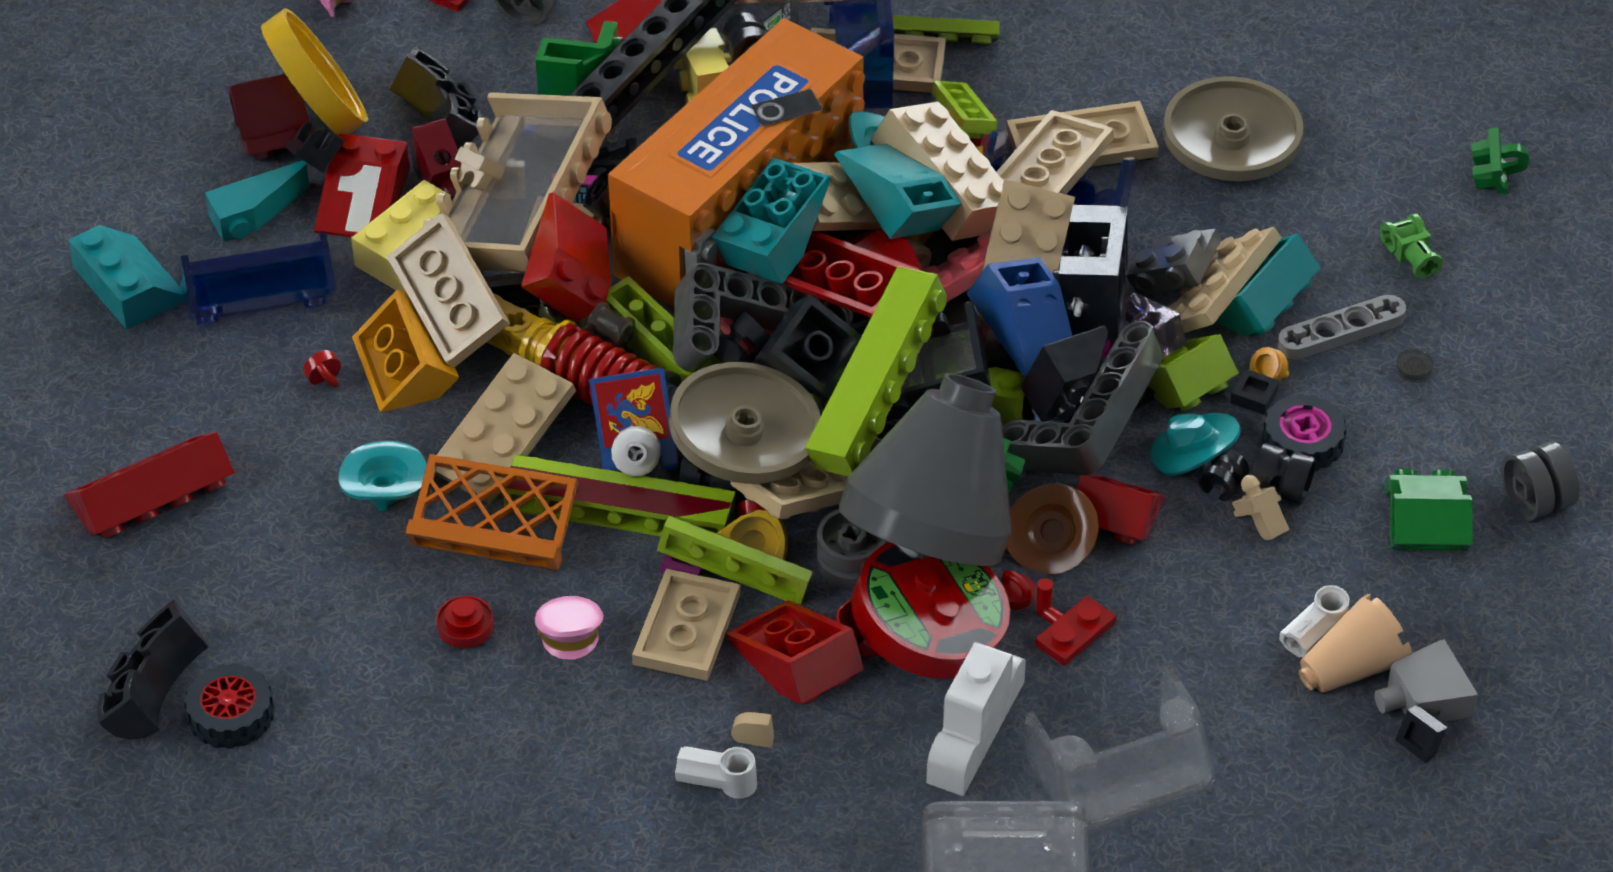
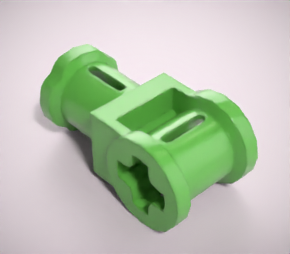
[1380,213,1443,279]

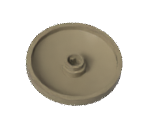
[1163,76,1303,181]
[669,362,821,484]

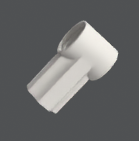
[1279,585,1349,658]
[675,746,757,799]

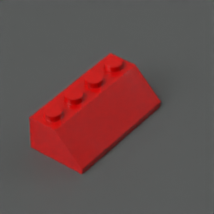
[783,231,920,318]
[64,432,235,538]

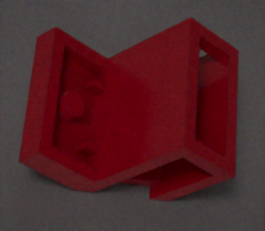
[227,73,315,160]

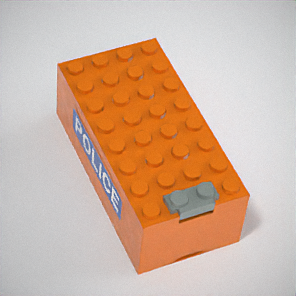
[608,18,865,308]

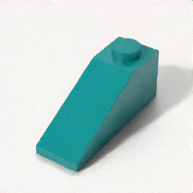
[205,160,309,242]

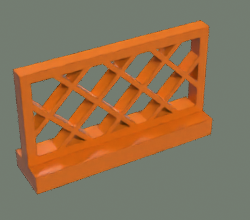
[405,454,578,570]

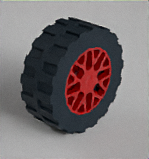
[184,663,275,749]

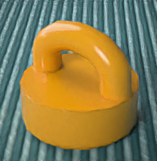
[1250,347,1290,382]

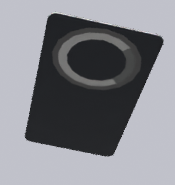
[751,89,822,126]

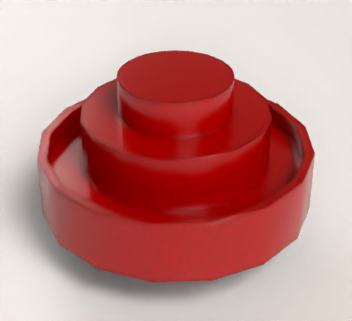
[436,595,494,648]

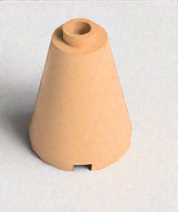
[1298,594,1412,693]

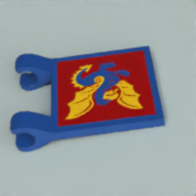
[589,367,680,472]

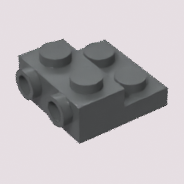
[1126,228,1222,295]

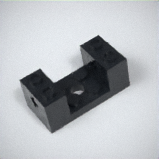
[1052,205,1128,340]

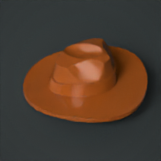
[1007,483,1099,574]

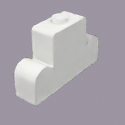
[926,642,1026,796]

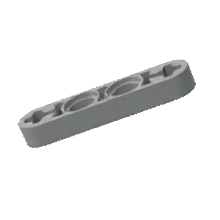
[1277,295,1406,360]

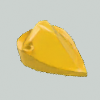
[716,510,788,560]

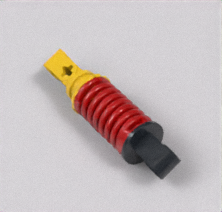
[487,293,682,408]

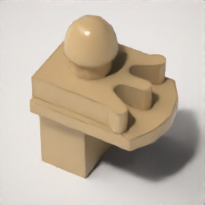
[1232,475,1290,540]

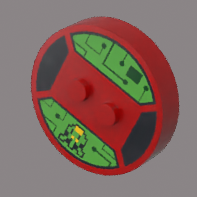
[851,542,1010,679]

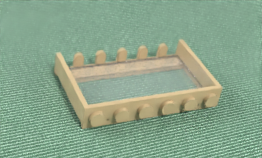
[423,93,612,273]

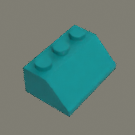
[68,225,189,330]
[1215,233,1321,336]

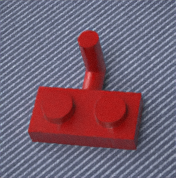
[1035,578,1116,667]

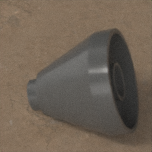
[839,373,1012,566]

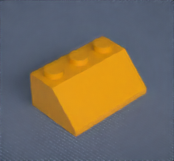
[352,289,459,413]

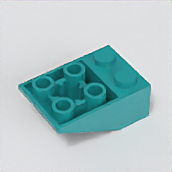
[834,144,962,239]
[712,157,831,284]

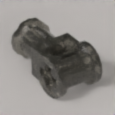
[586,302,635,353]

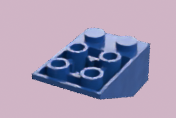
[967,257,1072,378]

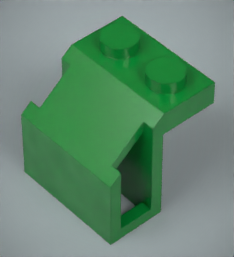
[535,21,623,96]
[1384,469,1473,550]

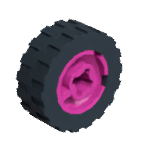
[1262,394,1347,471]

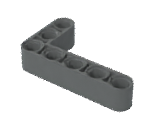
[673,263,854,372]
[1002,321,1163,475]

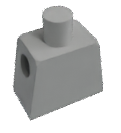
[1374,639,1478,722]

